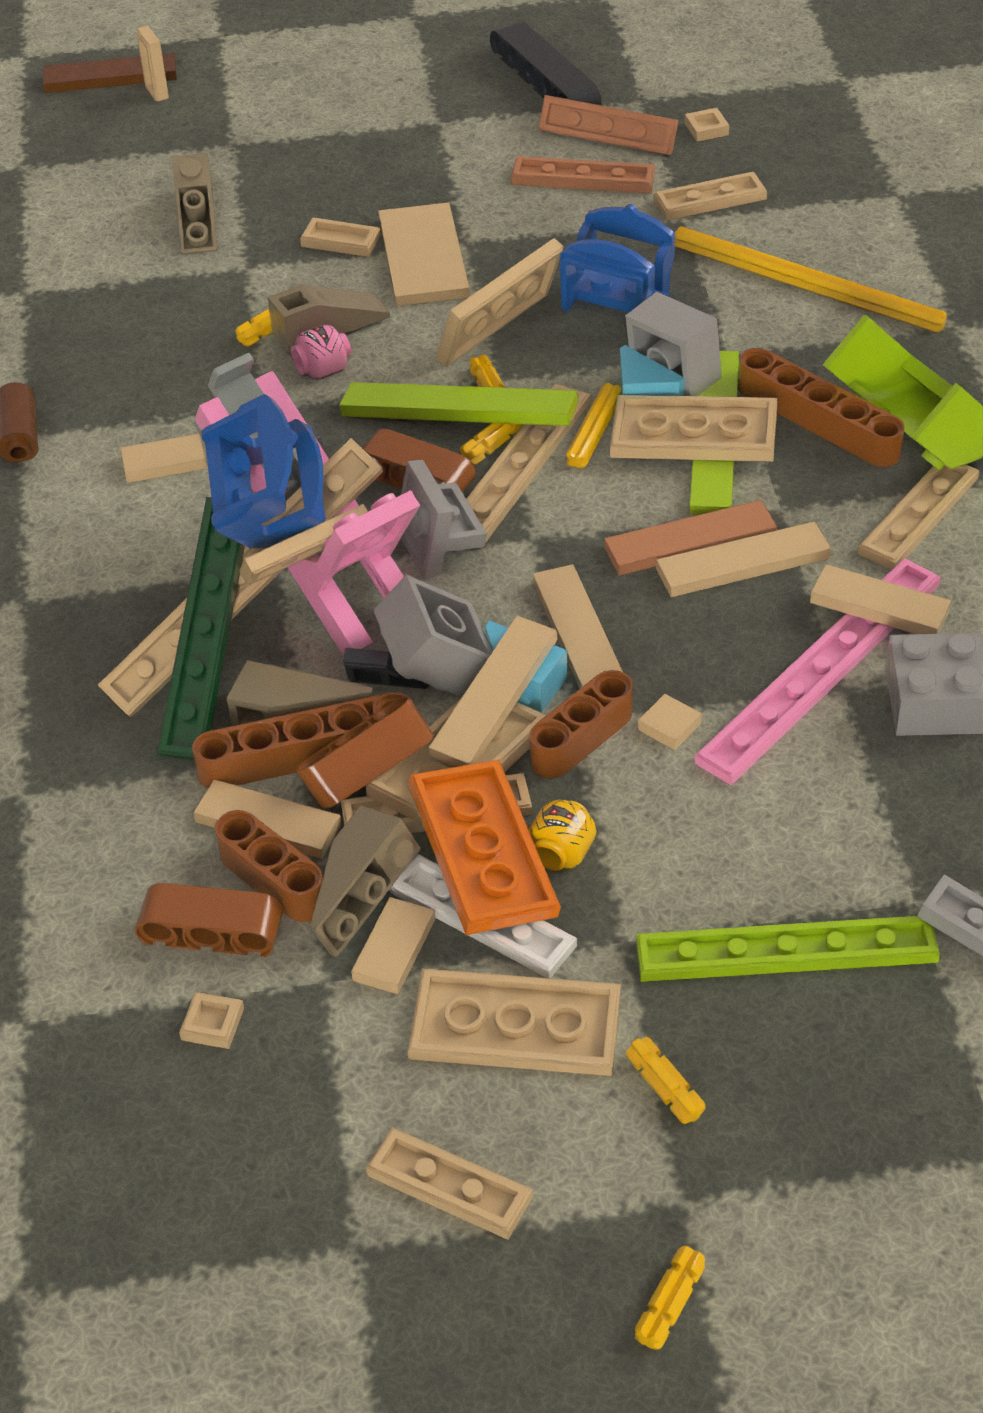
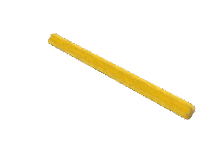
[674,226,947,333]

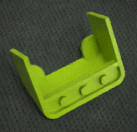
[823,314,983,471]

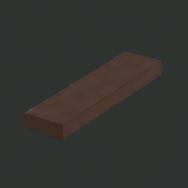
[43,53,177,93]

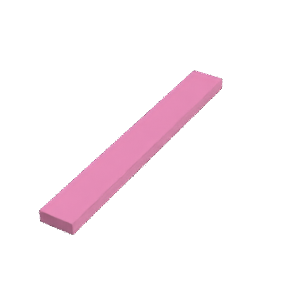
[695,558,940,785]

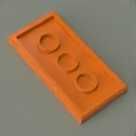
[408,759,561,935]

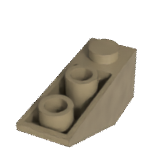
[172,153,218,254]
[268,285,390,354]
[227,660,374,726]
[310,805,421,957]

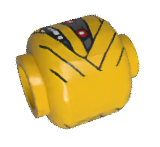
[529,800,597,871]

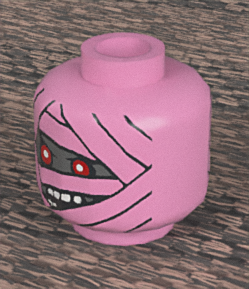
[291,325,351,379]

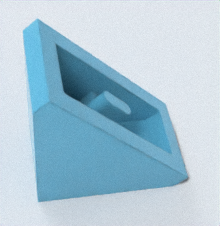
[620,345,684,396]

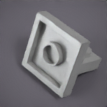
[401,460,487,580]

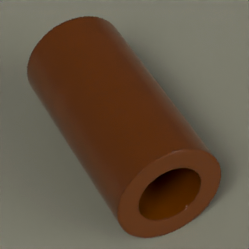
[0,382,38,462]

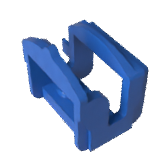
[560,204,675,313]
[201,394,326,549]

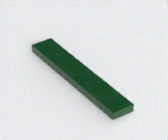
[157,497,245,760]

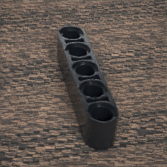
[490,21,602,105]

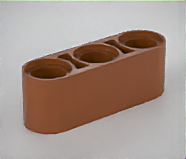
[362,429,476,493]
[529,670,633,778]
[296,696,434,809]
[215,810,323,922]
[135,883,284,957]

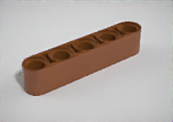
[738,348,904,467]
[192,693,406,788]

